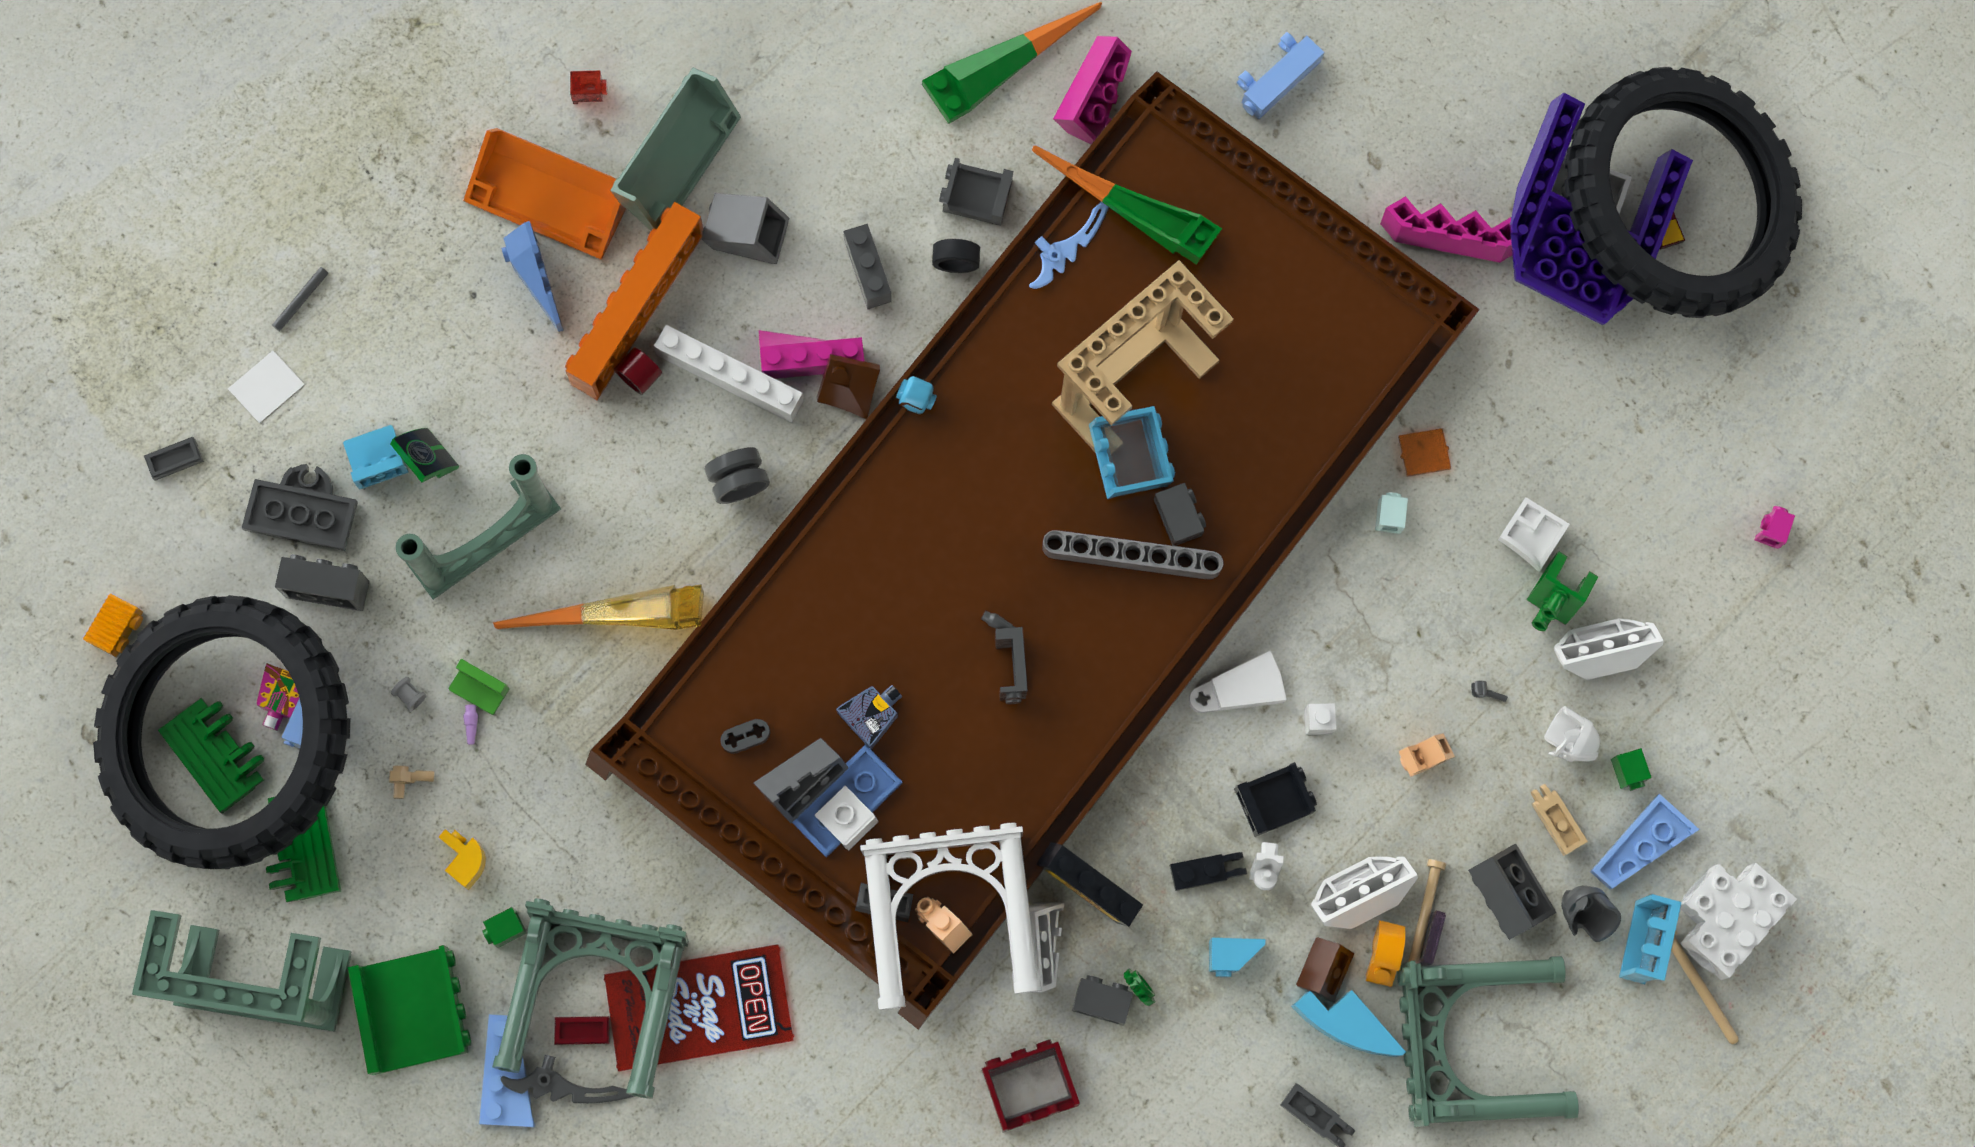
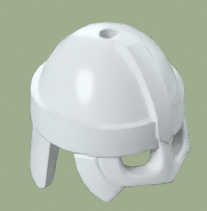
[1544,706,1600,762]

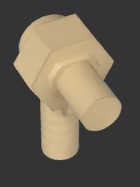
[389,766,434,799]

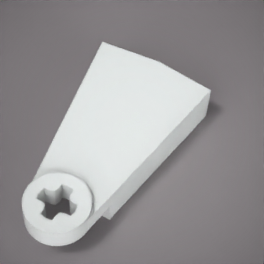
[1189,651,1287,713]

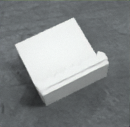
[814,786,878,850]

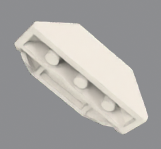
[1554,618,1664,680]
[1311,857,1418,929]

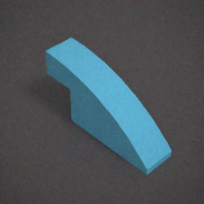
[1291,990,1406,1057]

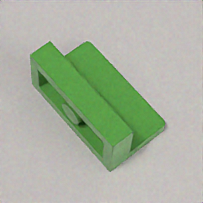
[449,659,510,715]

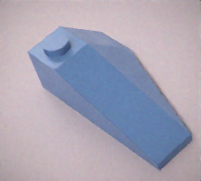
[501,221,564,332]

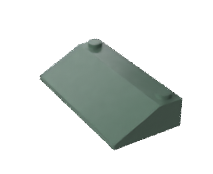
[610,67,741,231]

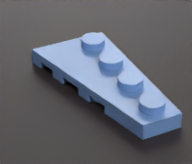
[1590,794,1700,889]
[479,1014,535,1127]

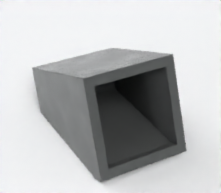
[702,193,790,264]

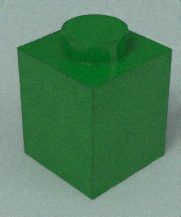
[1610,748,1652,791]
[482,907,527,948]

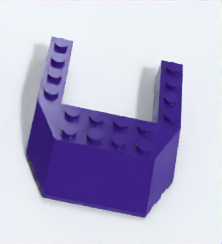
[1510,93,1693,325]

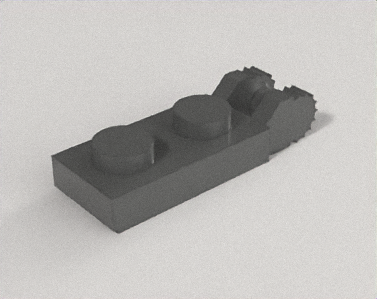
[1280,1083,1355,1147]

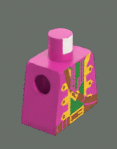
[257,663,299,731]

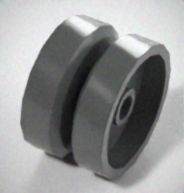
[704,447,770,504]

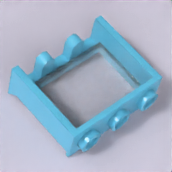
[1089,406,1175,499]
[1619,894,1682,985]

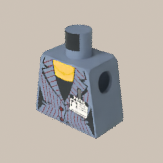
[836,685,902,749]

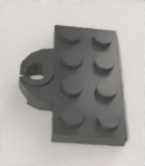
[242,464,358,551]

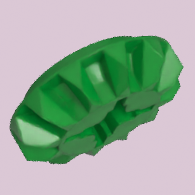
[1124,968,1156,1006]

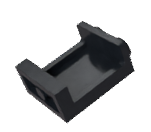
[1234,762,1317,837]

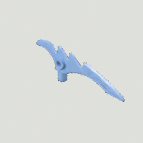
[1029,202,1109,289]

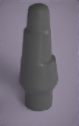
[981,610,1016,629]

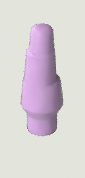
[463,705,478,745]

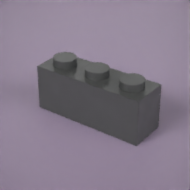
[843,223,892,310]

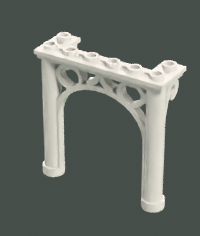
[860,823,1042,1010]

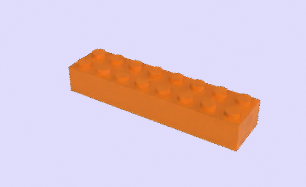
[565,202,703,400]

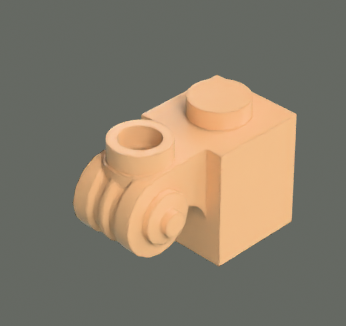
[915,897,972,954]

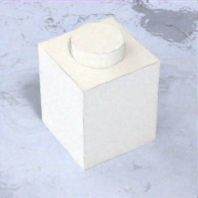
[1304,703,1336,735]

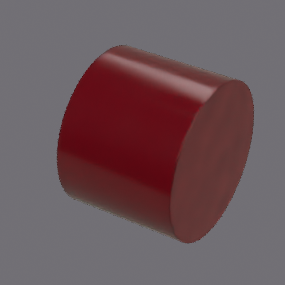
[614,347,662,395]

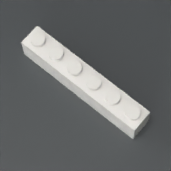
[654,325,804,423]

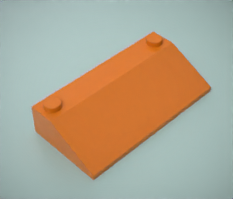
[463,128,626,259]

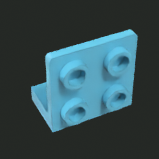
[343,425,409,490]

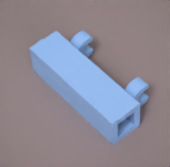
[1237,32,1325,119]

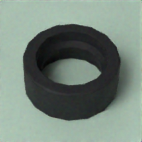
[932,239,980,273]

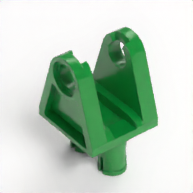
[1526,551,1598,631]

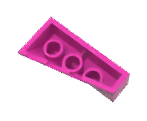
[1053,36,1132,144]
[759,330,864,379]

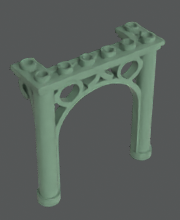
[396,454,561,600]
[492,898,689,1099]
[1397,956,1579,1127]

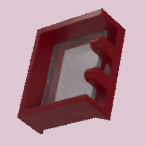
[981,1039,1080,1133]

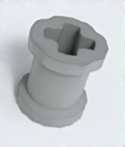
[391,677,426,712]

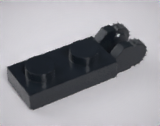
[1169,852,1247,891]

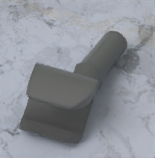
[1471,681,1508,702]

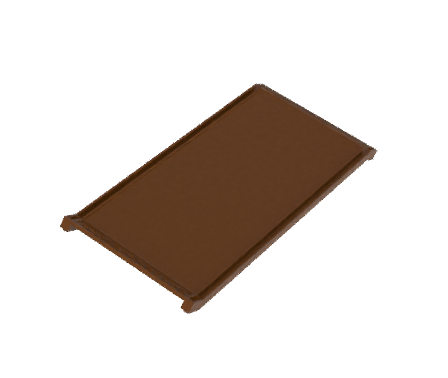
[585,71,1480,1030]

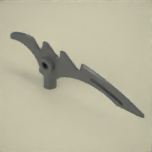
[501,1055,635,1104]

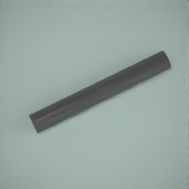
[272,267,329,332]

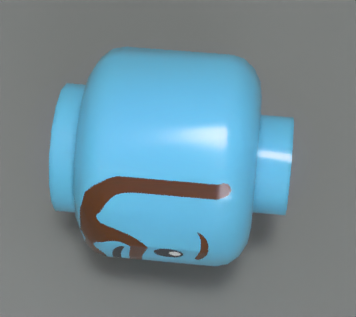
[896,376,937,414]

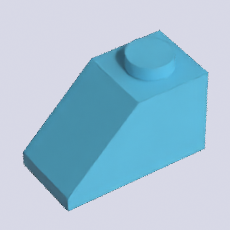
[1209,938,1265,977]

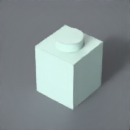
[1375,492,1408,534]

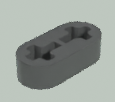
[721,719,770,754]

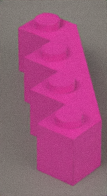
[1380,196,1512,263]

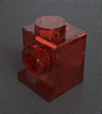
[570,70,608,104]

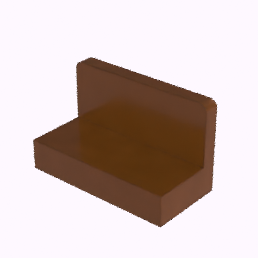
[1296,937,1355,1002]

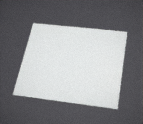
[228,351,305,423]

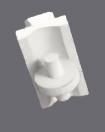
[1249,842,1284,890]

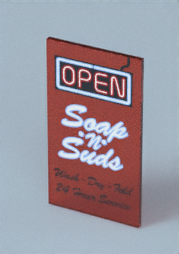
[604,944,794,1072]

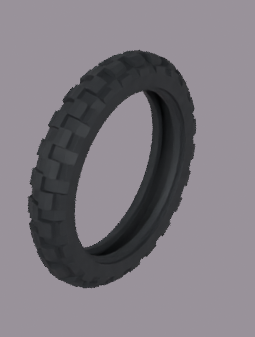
[1565,67,1802,318]
[93,595,351,870]

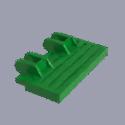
[158,698,264,814]
[266,797,341,903]

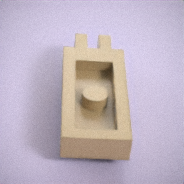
[1531,784,1588,856]

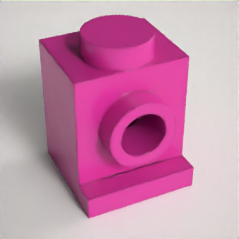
[1754,506,1795,549]

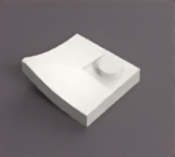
[1498,497,1570,572]

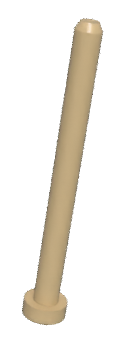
[1408,859,1446,964]
[1658,931,1739,1045]

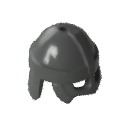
[1561,885,1621,942]

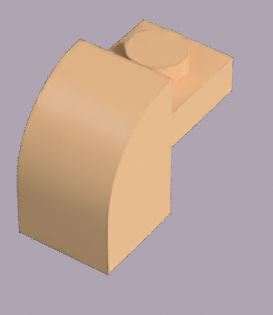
[1399,733,1455,777]

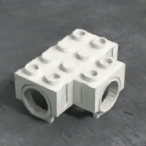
[1680,863,1797,980]

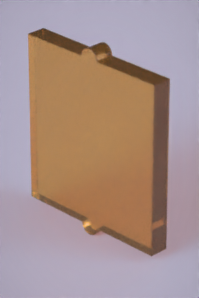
[1398,428,1451,477]

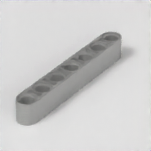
[1042,530,1223,579]

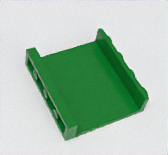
[348,945,471,1075]

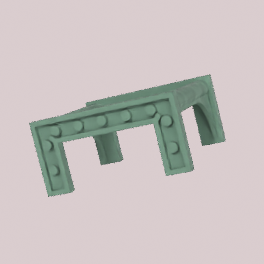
[132,910,352,1032]

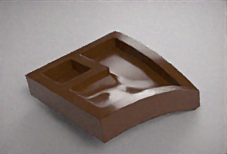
[817,354,880,419]

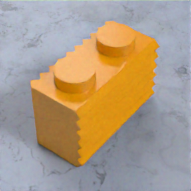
[83,594,143,657]

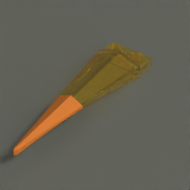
[493,584,704,630]

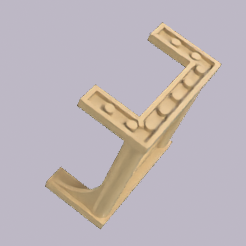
[1052,260,1233,455]

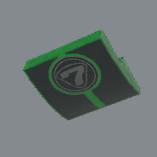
[390,428,459,483]

